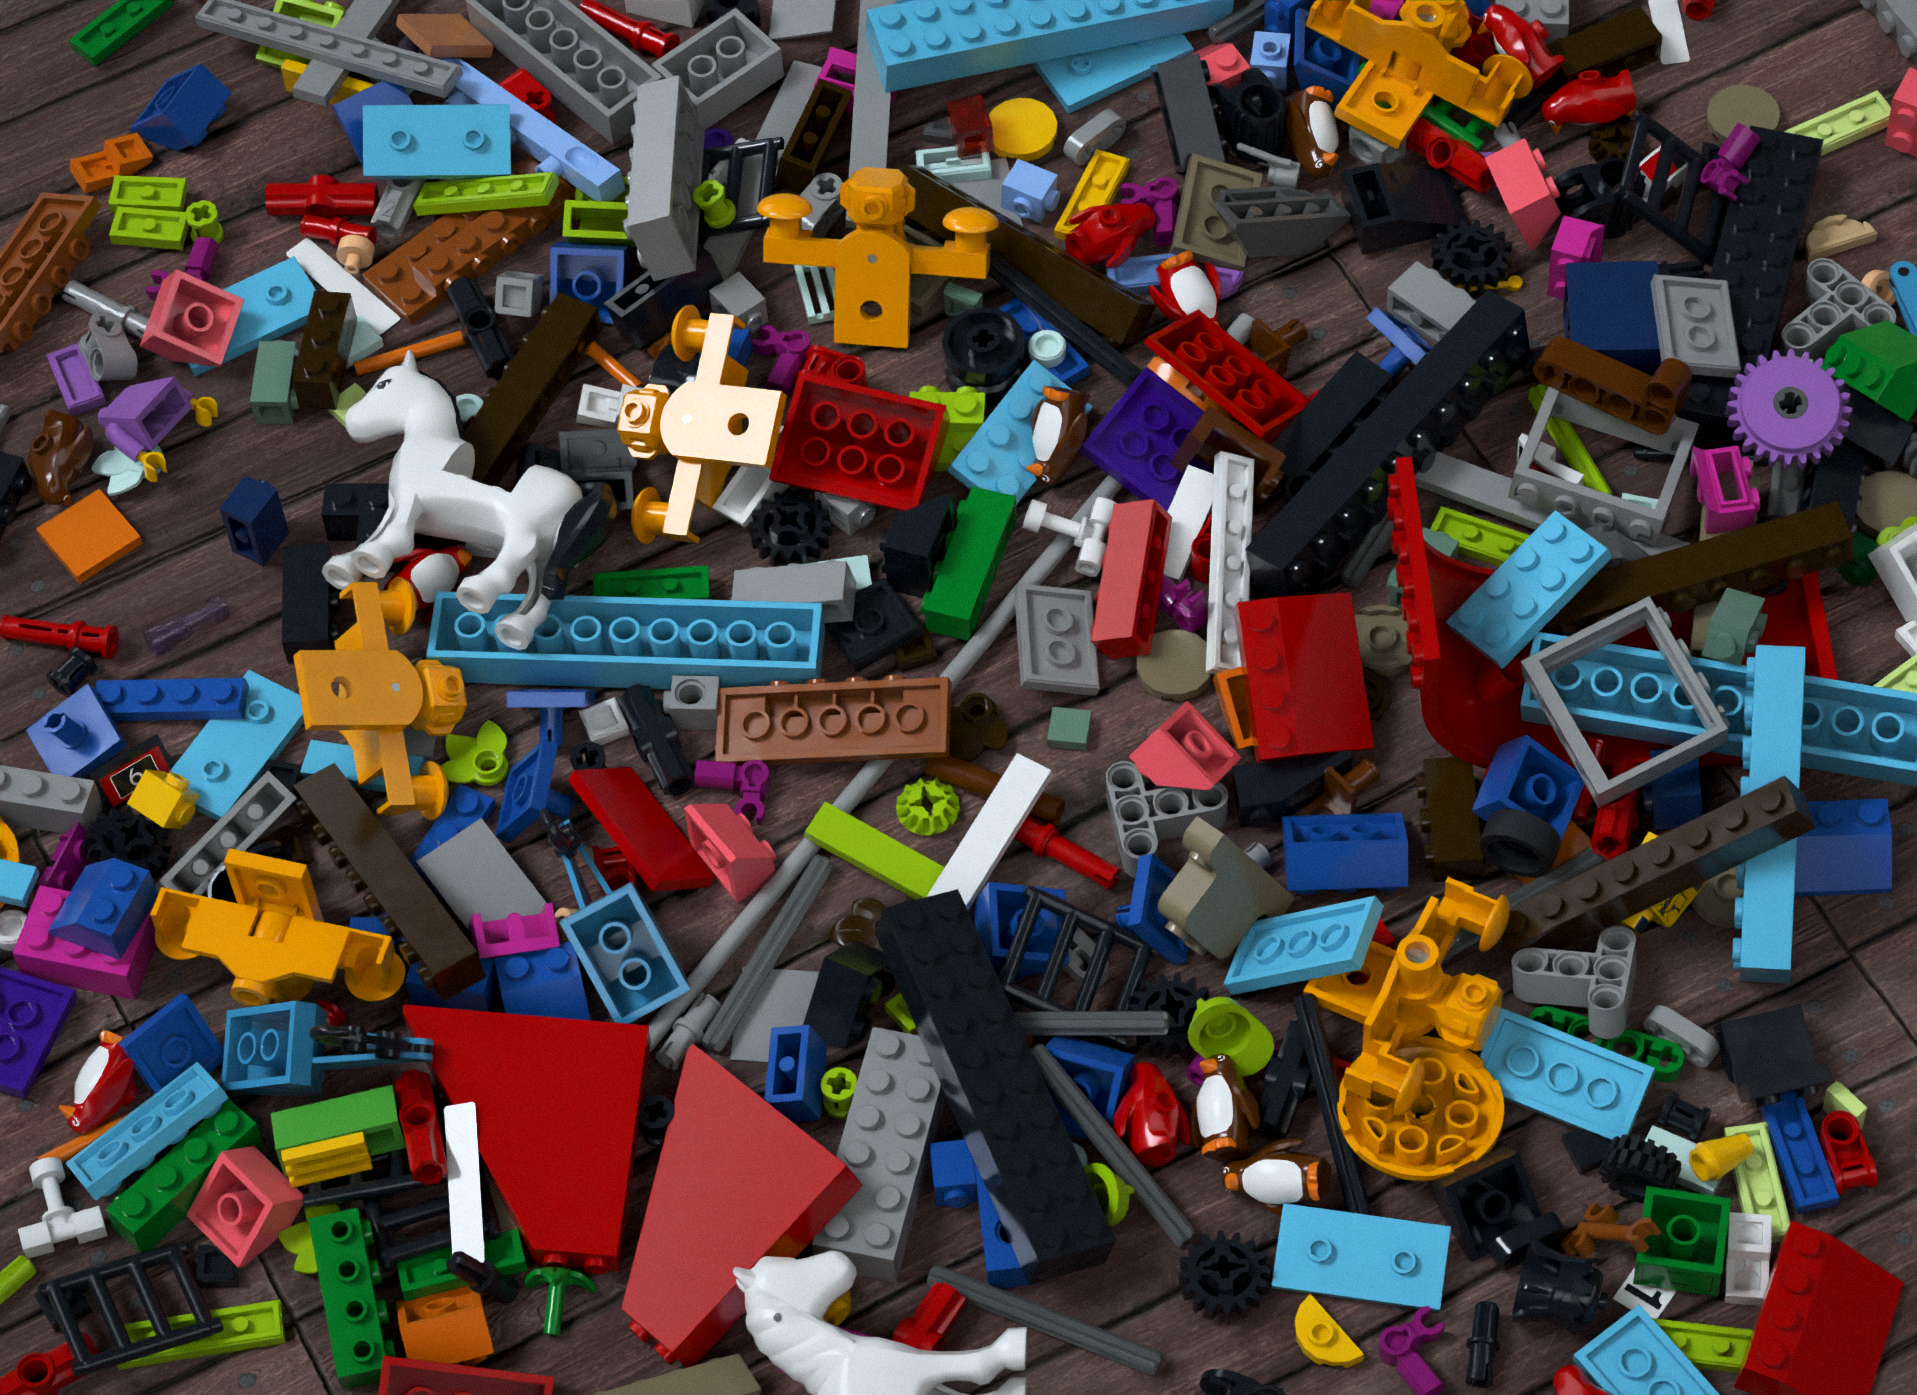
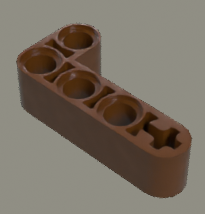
[1533,337,1692,435]

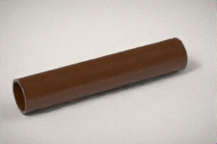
[925,754,1066,825]

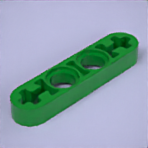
[1528,1006,1684,1083]

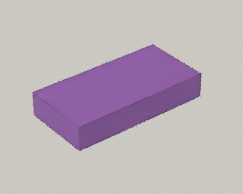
[46,343,106,416]

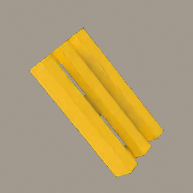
[281,1132,373,1188]

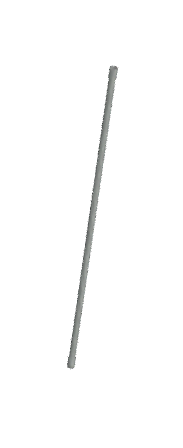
[647,313,1254,1054]

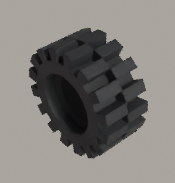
[1599,1134,1682,1203]

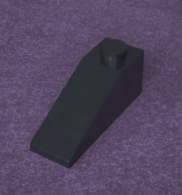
[1233,750,1352,828]

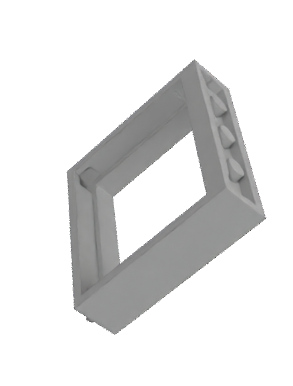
[1508,386,1699,546]
[1521,596,1731,808]

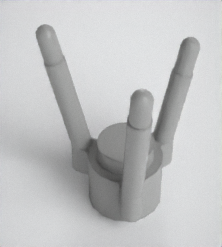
[1230,143,1301,189]

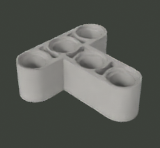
[1779,258,1897,363]
[1106,761,1228,878]
[1511,926,1637,1039]

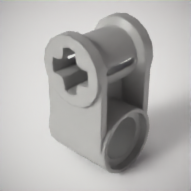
[799,173,846,238]
[78,312,138,381]

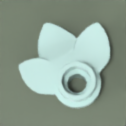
[91,444,164,496]

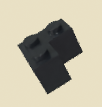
[321,483,401,572]
[803,940,896,1049]

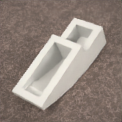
[712,425,790,527]

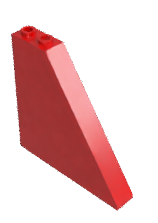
[403,1004,651,1275]
[621,1044,863,1368]

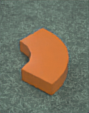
[1147,356,1239,424]

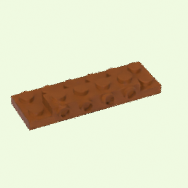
[362,154,576,325]
[0,192,102,353]
[715,675,952,766]

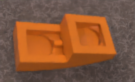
[69,133,153,194]

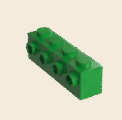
[920,486,1017,641]
[106,1099,264,1253]
[308,1208,397,1389]

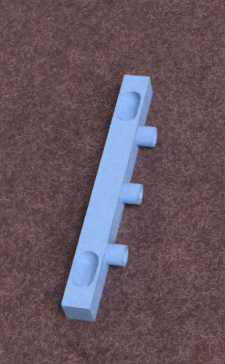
[425,54,626,202]

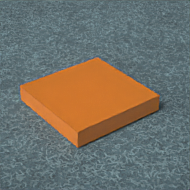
[36,489,143,584]

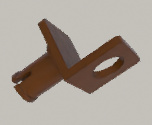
[1248,318,1308,376]
[1296,759,1380,816]

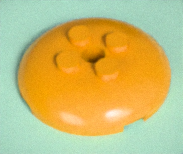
[1337,1036,1504,1182]

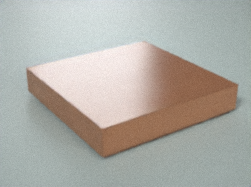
[396,14,494,58]

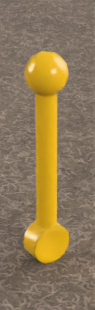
[1449,275,1523,292]

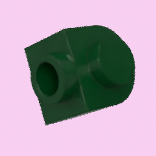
[1836,531,1880,586]

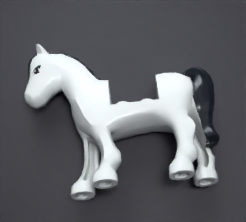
[322,350,617,650]

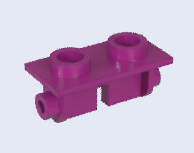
[34,823,92,897]

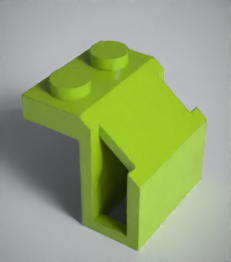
[562,176,637,247]

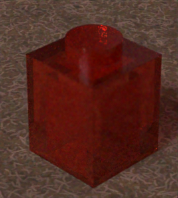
[946,94,994,158]

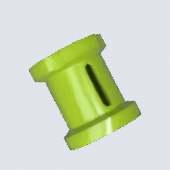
[693,180,736,228]
[185,200,224,244]
[821,1067,857,1119]

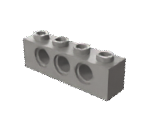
[155,771,297,896]

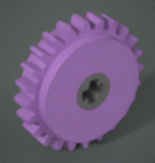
[1726,349,1852,471]

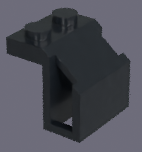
[559,428,638,510]
[1713,1004,1831,1108]

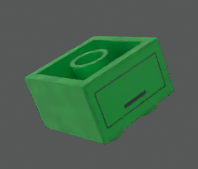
[1633,1186,1731,1297]

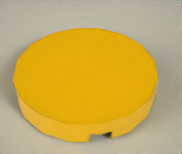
[985,98,1058,162]

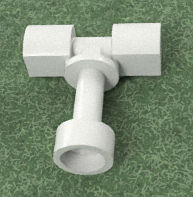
[1022,497,1117,577]
[18,1157,108,1259]

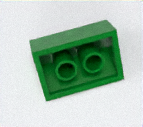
[1821,320,1917,422]

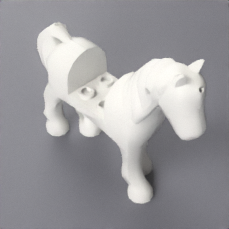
[733,1250,1027,1395]

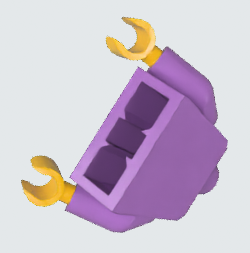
[98,376,218,482]

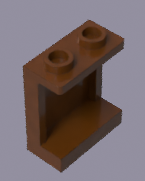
[1169,406,1286,506]

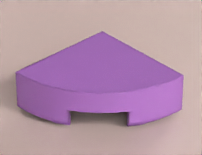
[1205,266,1244,301]

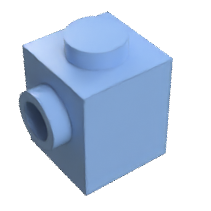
[1250,31,1291,91]
[1001,159,1060,223]

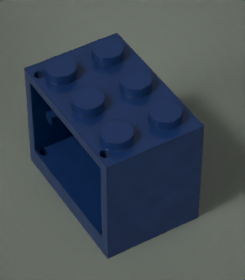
[1563,261,1661,377]

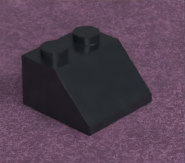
[879,494,955,598]
[1429,1141,1541,1262]

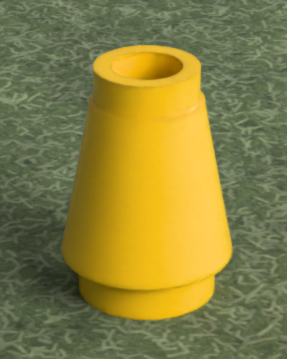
[1689,1133,1754,1182]

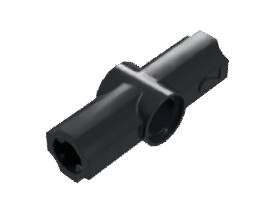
[446,276,514,381]
[618,684,694,796]
[1252,1020,1312,1142]

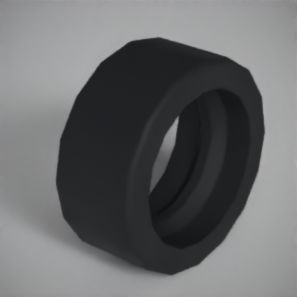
[1479,809,1561,878]

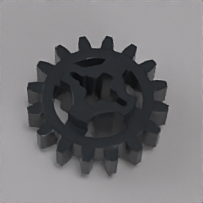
[1431,220,1513,293]
[748,490,832,567]
[83,807,172,879]
[1128,973,1209,1060]
[1178,1230,1270,1322]

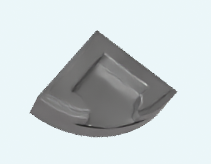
[922,111,966,146]

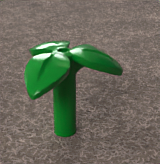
[525,1267,597,1336]

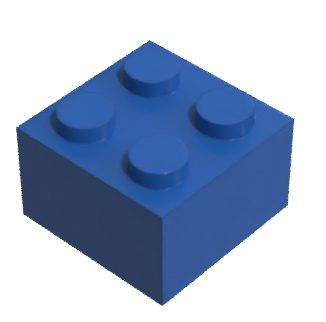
[1471,735,1584,841]

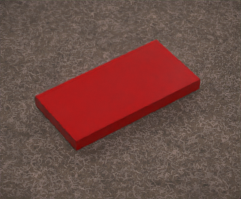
[568,767,715,892]

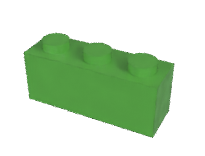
[271,1085,406,1176]

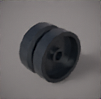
[942,307,1027,405]

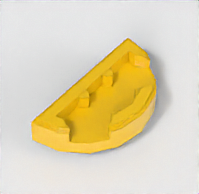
[1295,1294,1364,1368]

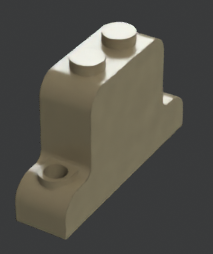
[1158,816,1296,959]

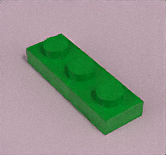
[69,0,174,67]
[593,565,710,600]
[396,1228,528,1302]

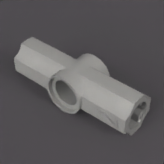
[370,179,427,240]

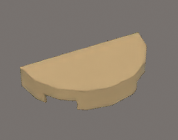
[1805,214,1878,263]

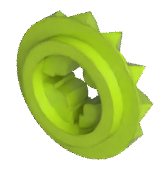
[896,777,960,836]

